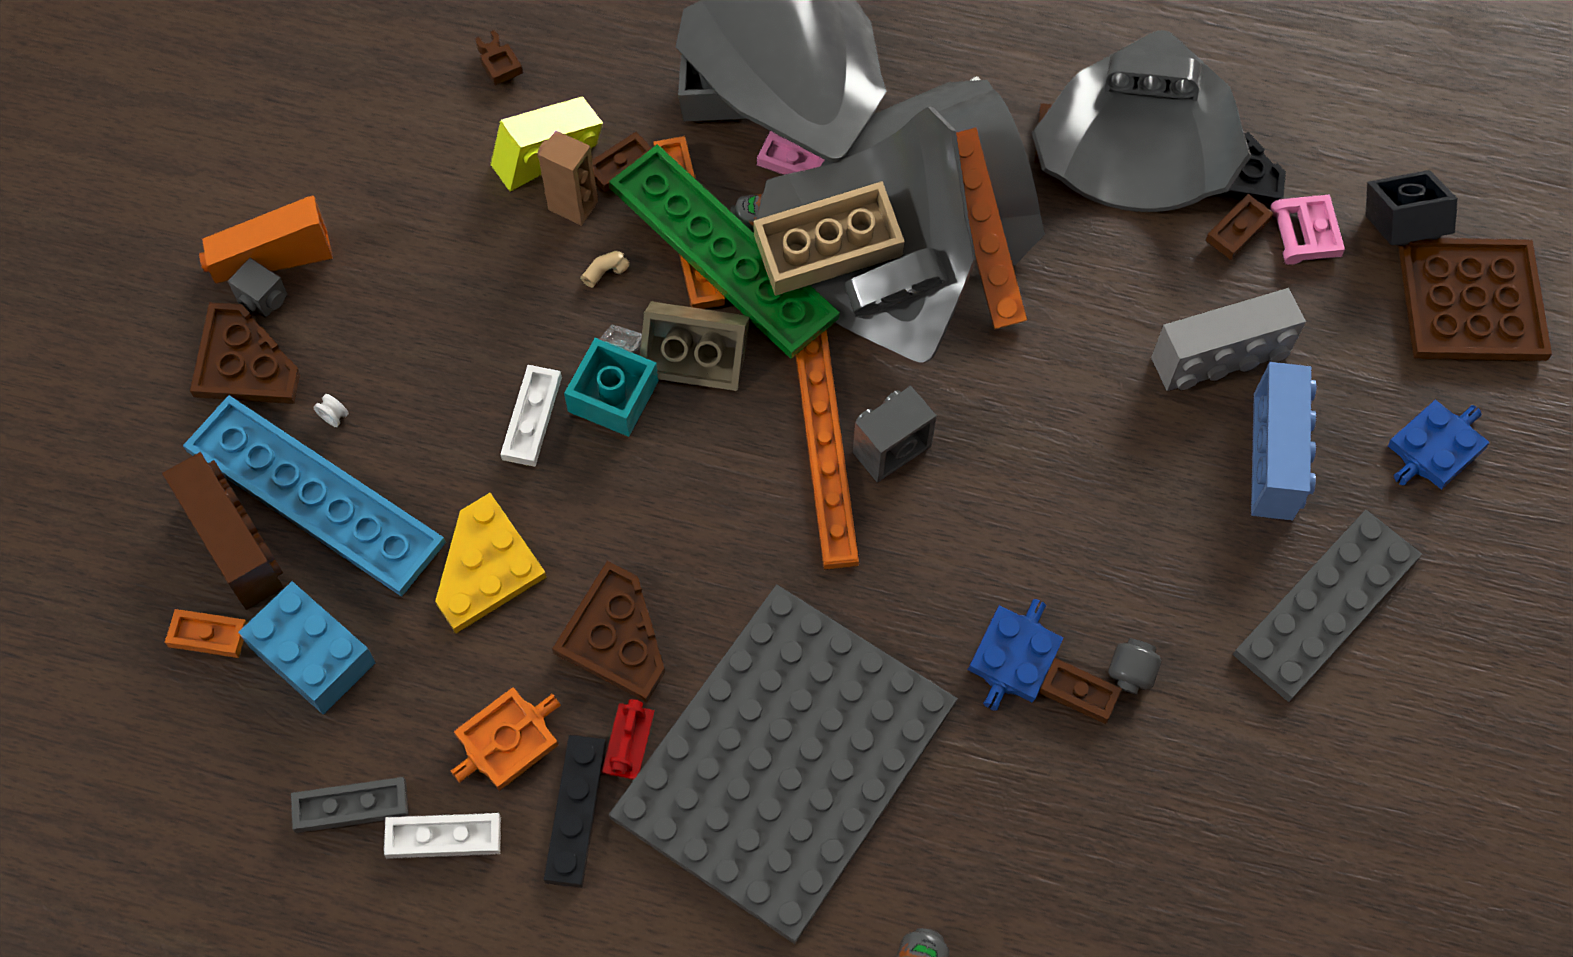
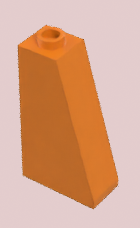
[199,196,333,283]

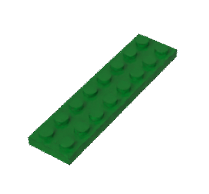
[609,144,840,359]

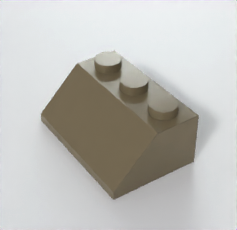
[640,301,750,391]

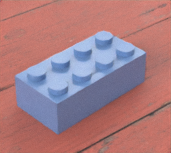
[1251,362,1316,520]

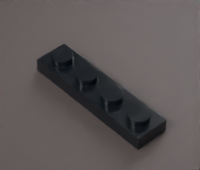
[544,735,606,888]

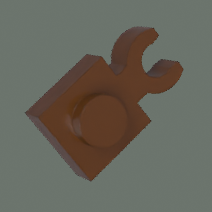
[475,30,523,85]

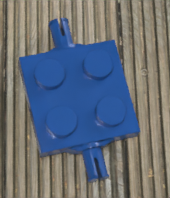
[1388,400,1490,490]
[967,599,1063,711]

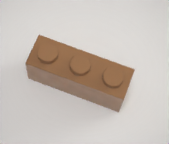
[538,130,598,226]

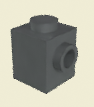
[228,258,288,318]

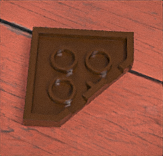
[190,302,300,404]
[552,561,665,703]

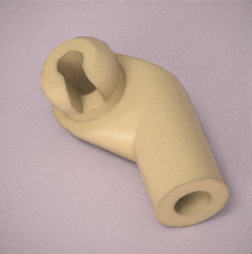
[581,251,630,287]

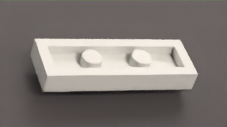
[500,365,562,467]
[384,813,501,858]

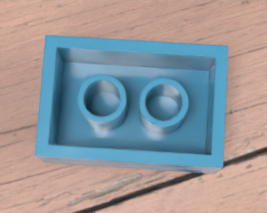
[238,581,376,715]

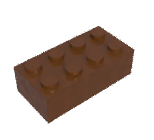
[162,452,284,610]

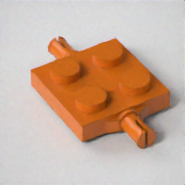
[450,687,561,791]

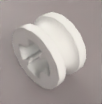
[313,394,349,427]

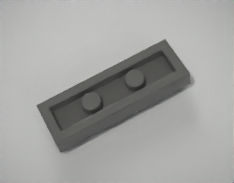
[291,777,409,833]

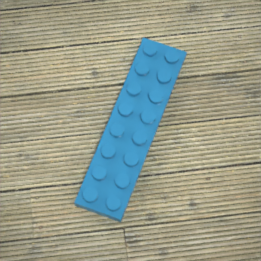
[183,395,446,597]

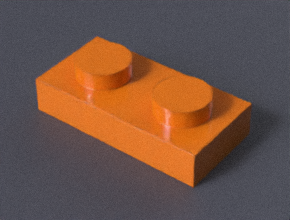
[165,609,247,658]

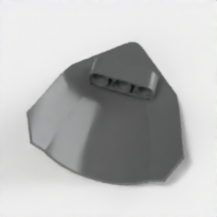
[676,0,886,162]
[1032,30,1251,212]
[821,80,1045,265]
[756,106,976,363]

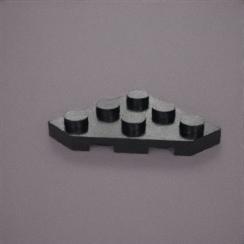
[1216,132,1286,204]

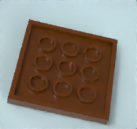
[1398,238,1552,361]

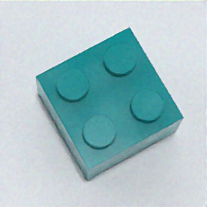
[564,338,659,437]

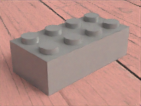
[1151,288,1306,391]

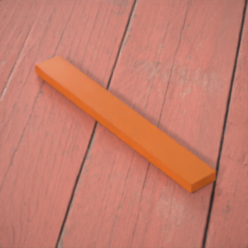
[796,329,859,569]

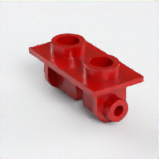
[602,699,655,780]

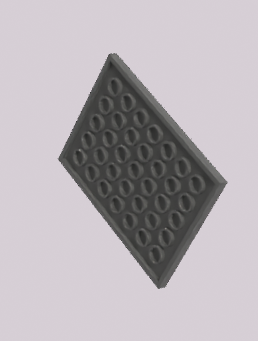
[609,584,958,944]

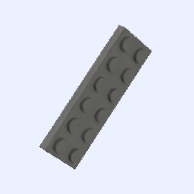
[1233,510,1422,702]

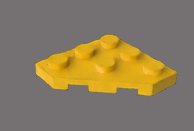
[435,493,547,634]

